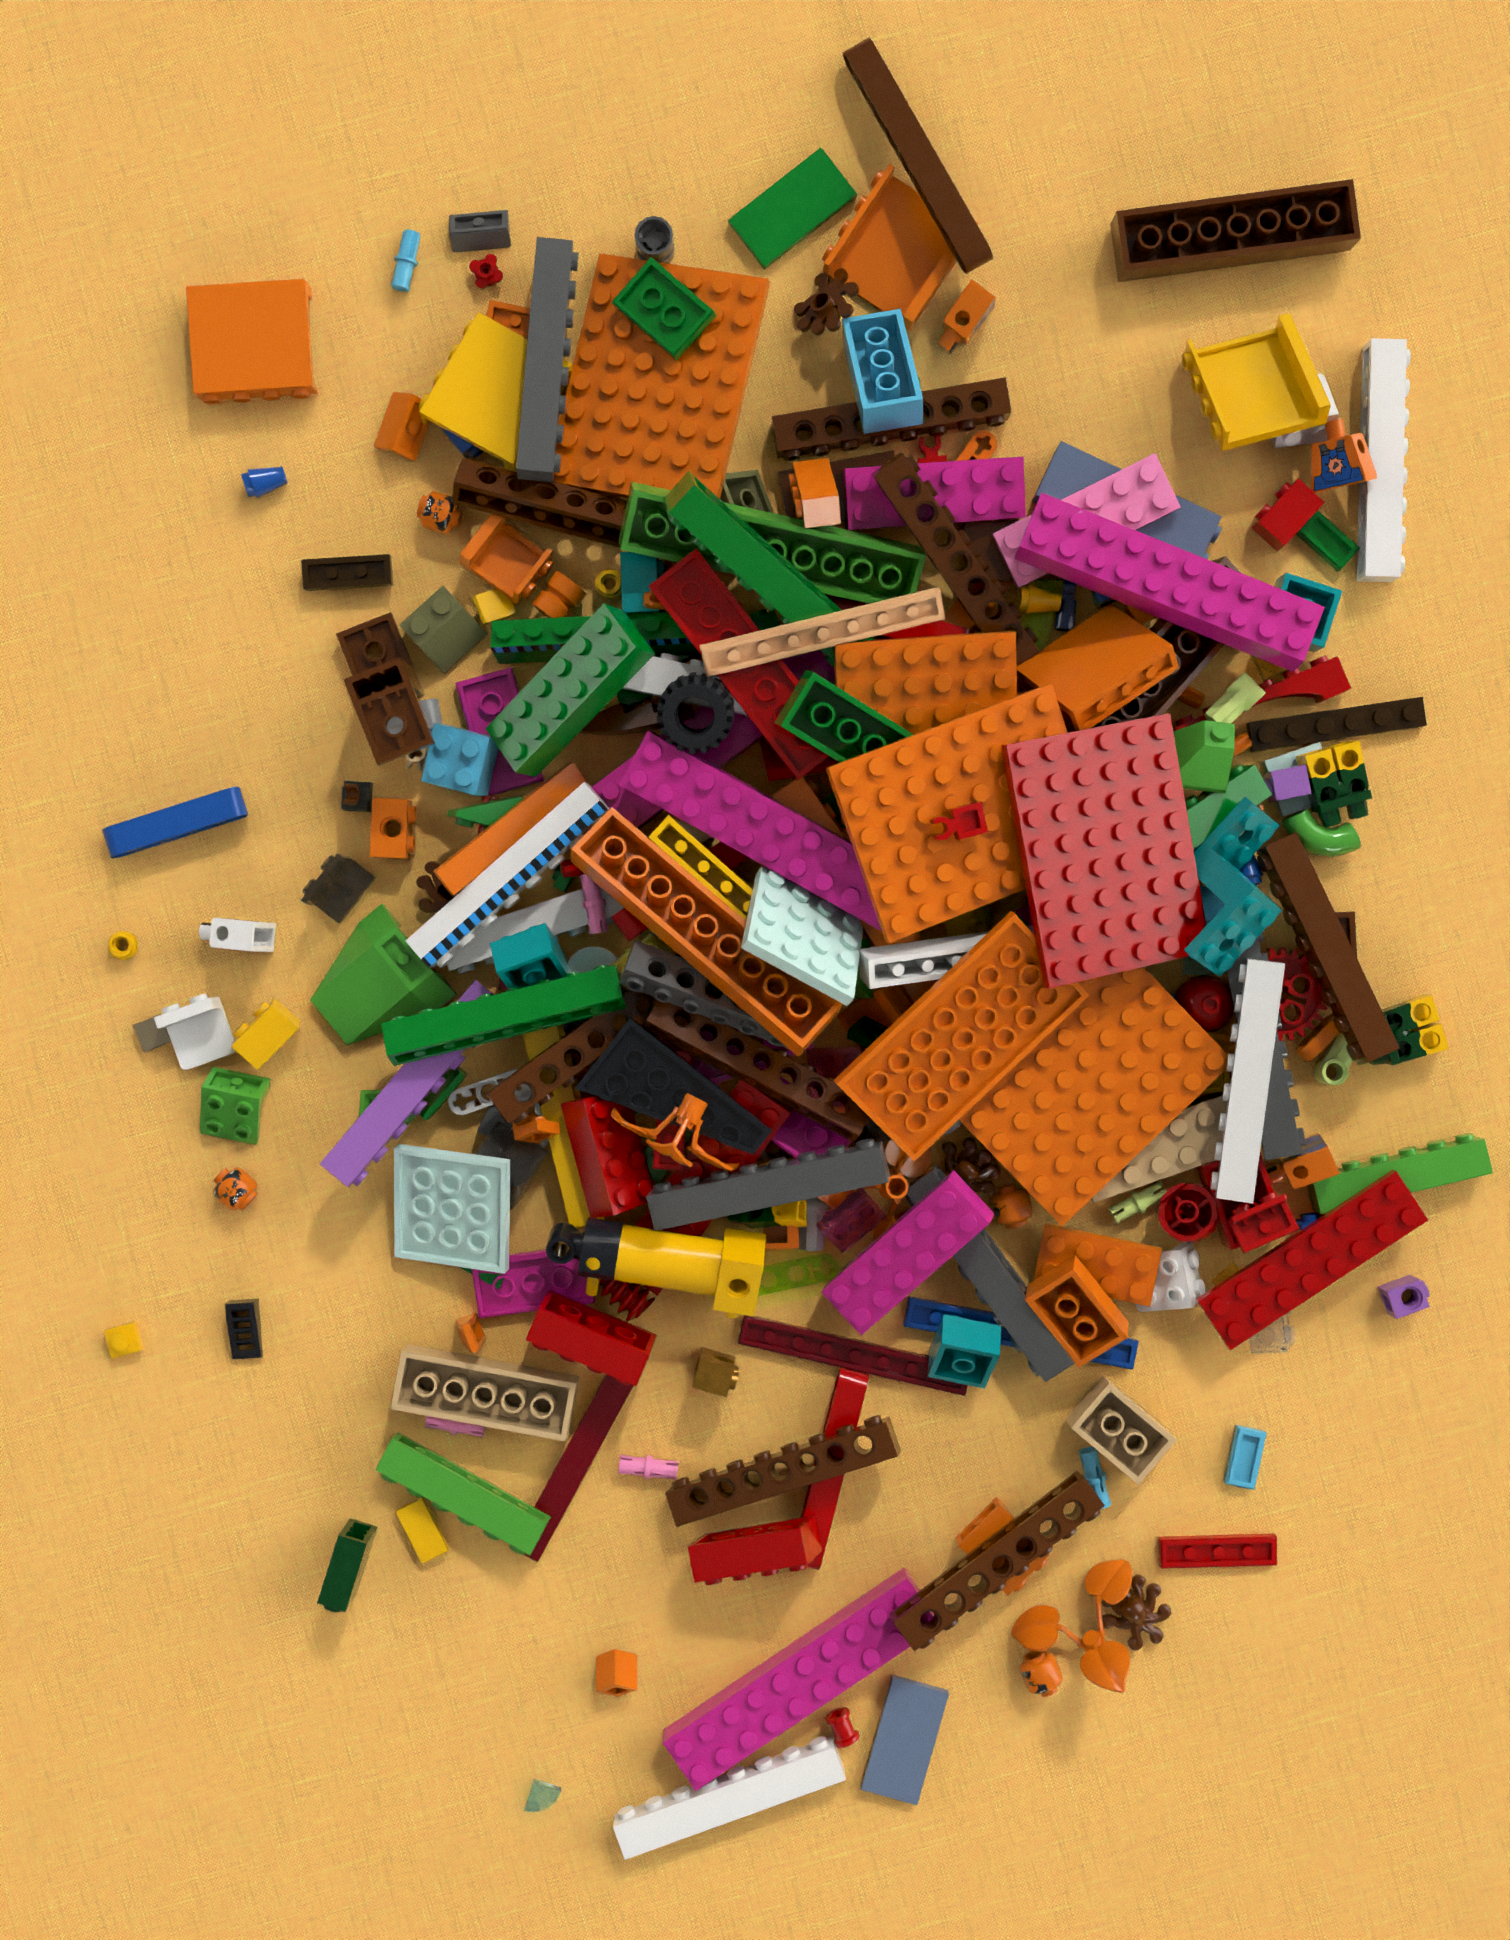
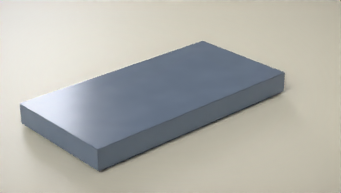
[861,1674,949,1805]

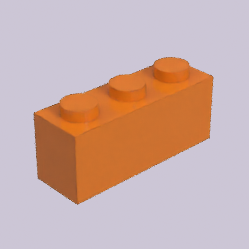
[789,458,841,528]

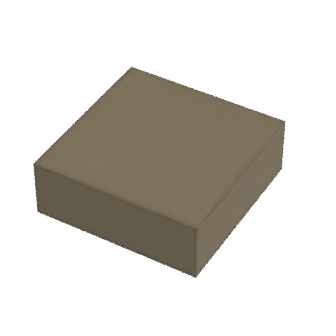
[133,1014,171,1052]

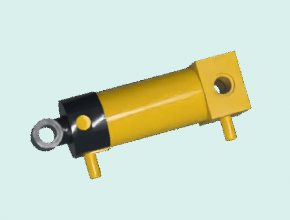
[546,1217,766,1319]

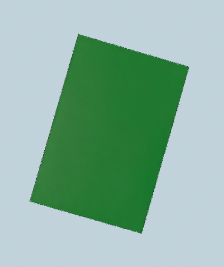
[611,257,717,361]

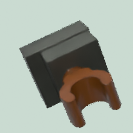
[341,781,373,812]

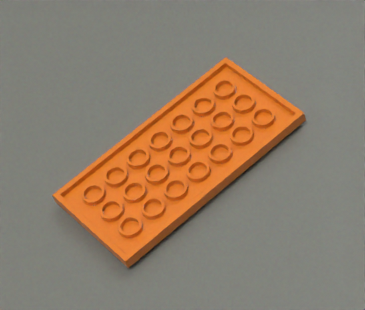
[834,911,1090,1162]

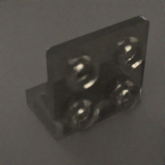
[301,854,377,923]

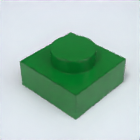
[552,864,574,892]

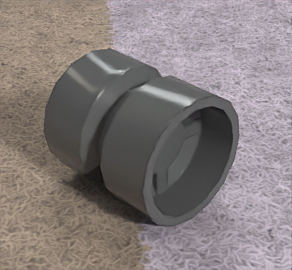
[634,216,675,264]

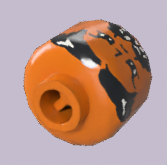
[417,491,463,534]
[213,1167,258,1211]
[1020,1650,1063,1697]

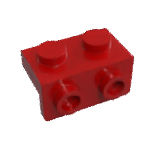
[1227,1192,1300,1254]

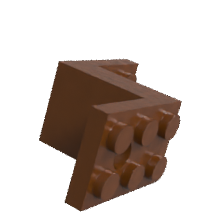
[336,612,436,766]

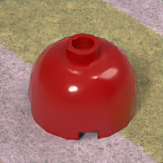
[1175,975,1234,1033]
[1158,1183,1219,1243]

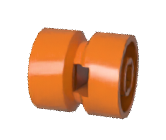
[531,571,587,618]

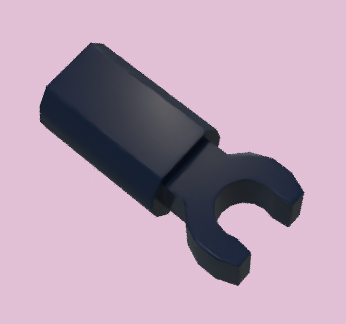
[1054,579,1077,632]

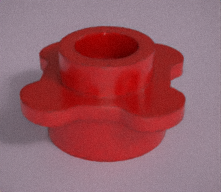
[469,254,503,289]

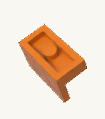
[374,392,430,462]

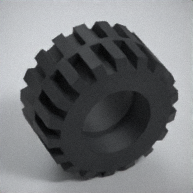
[656,672,735,754]

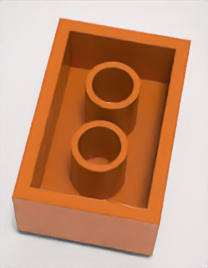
[1025,1255,1129,1368]

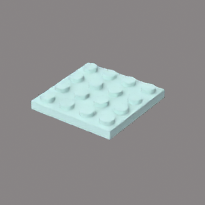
[741,866,863,1006]
[394,1144,510,1274]

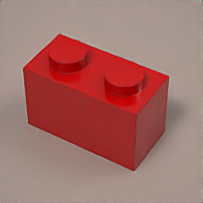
[1252,478,1324,551]

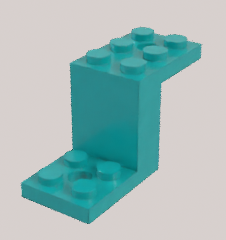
[1184,797,1282,977]

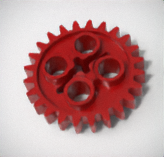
[1261,947,1328,1041]

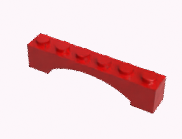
[1173,655,1352,731]

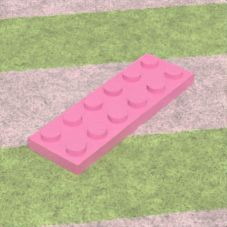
[992,453,1181,589]

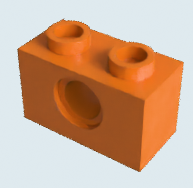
[370,798,417,860]

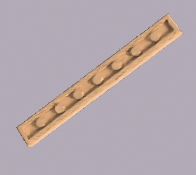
[699,587,945,677]

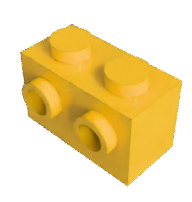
[231,998,301,1070]

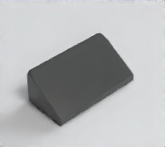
[449,210,511,252]

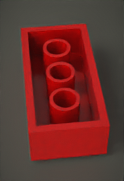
[560,1094,653,1218]
[526,1290,657,1386]
[687,1515,822,1585]

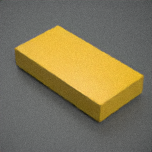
[396,1497,449,1564]

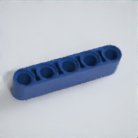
[102,787,249,858]

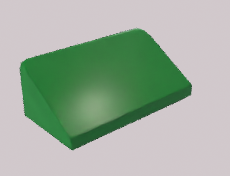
[419,1067,467,1120]

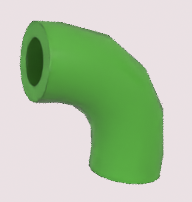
[1282,808,1361,857]

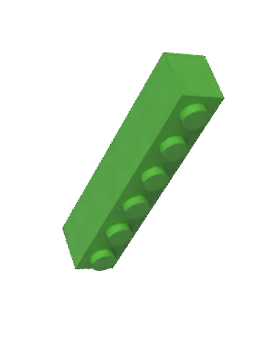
[1307,1133,1493,1214]
[375,1433,551,1555]

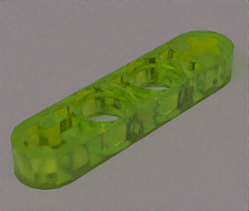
[758,1253,838,1296]

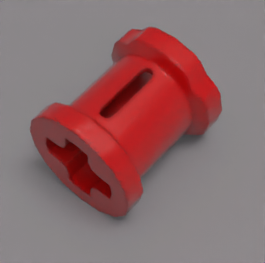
[825,1707,860,1748]

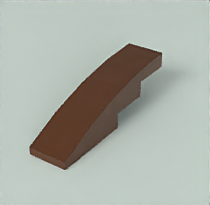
[579,702,695,736]

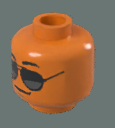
[991,1184,1033,1229]

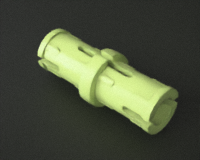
[1108,1180,1166,1224]

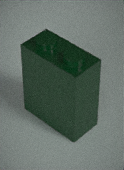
[317,1518,378,1613]

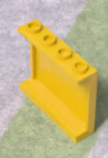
[418,312,572,472]
[1182,313,1331,451]

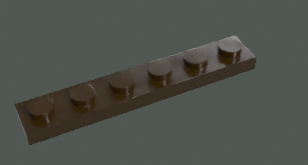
[1246,697,1427,752]

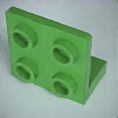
[200,1067,270,1145]

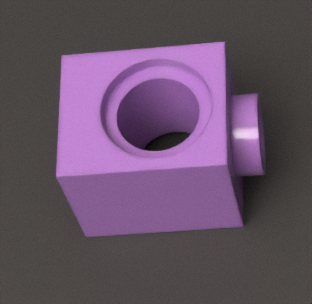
[1263,765,1312,803]
[1377,1275,1430,1319]

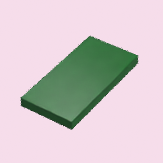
[728,147,857,270]

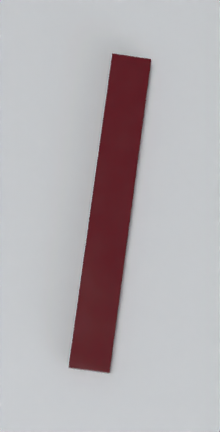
[738,1315,968,1396]
[524,1357,649,1562]

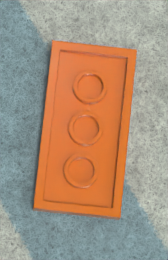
[1033,1223,1162,1307]

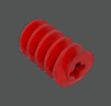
[598,1279,656,1322]

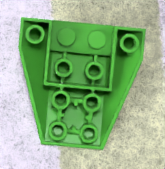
[310,903,457,1045]

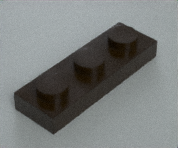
[301,554,393,591]

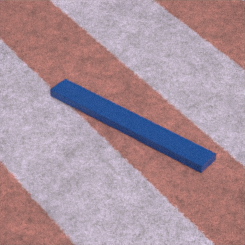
[903,1296,1139,1370]

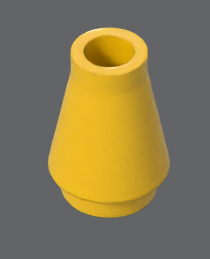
[1016,584,1061,614]

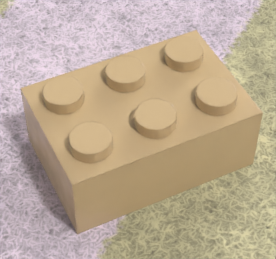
[1066,1376,1177,1485]

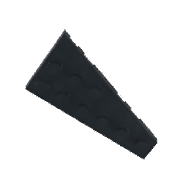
[575,1018,772,1154]

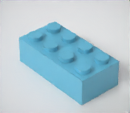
[842,309,923,434]

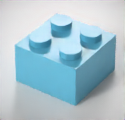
[421,723,499,796]

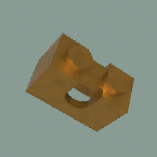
[692,1347,739,1397]

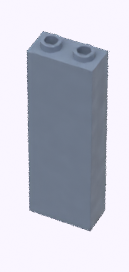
[1032,441,1222,559]

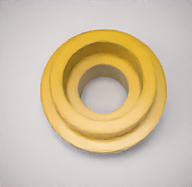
[595,569,622,599]
[108,931,139,960]

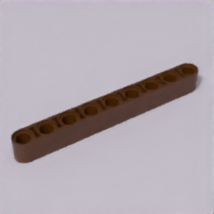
[842,37,993,274]

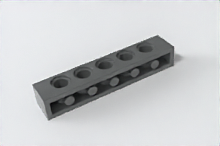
[619,940,787,1048]

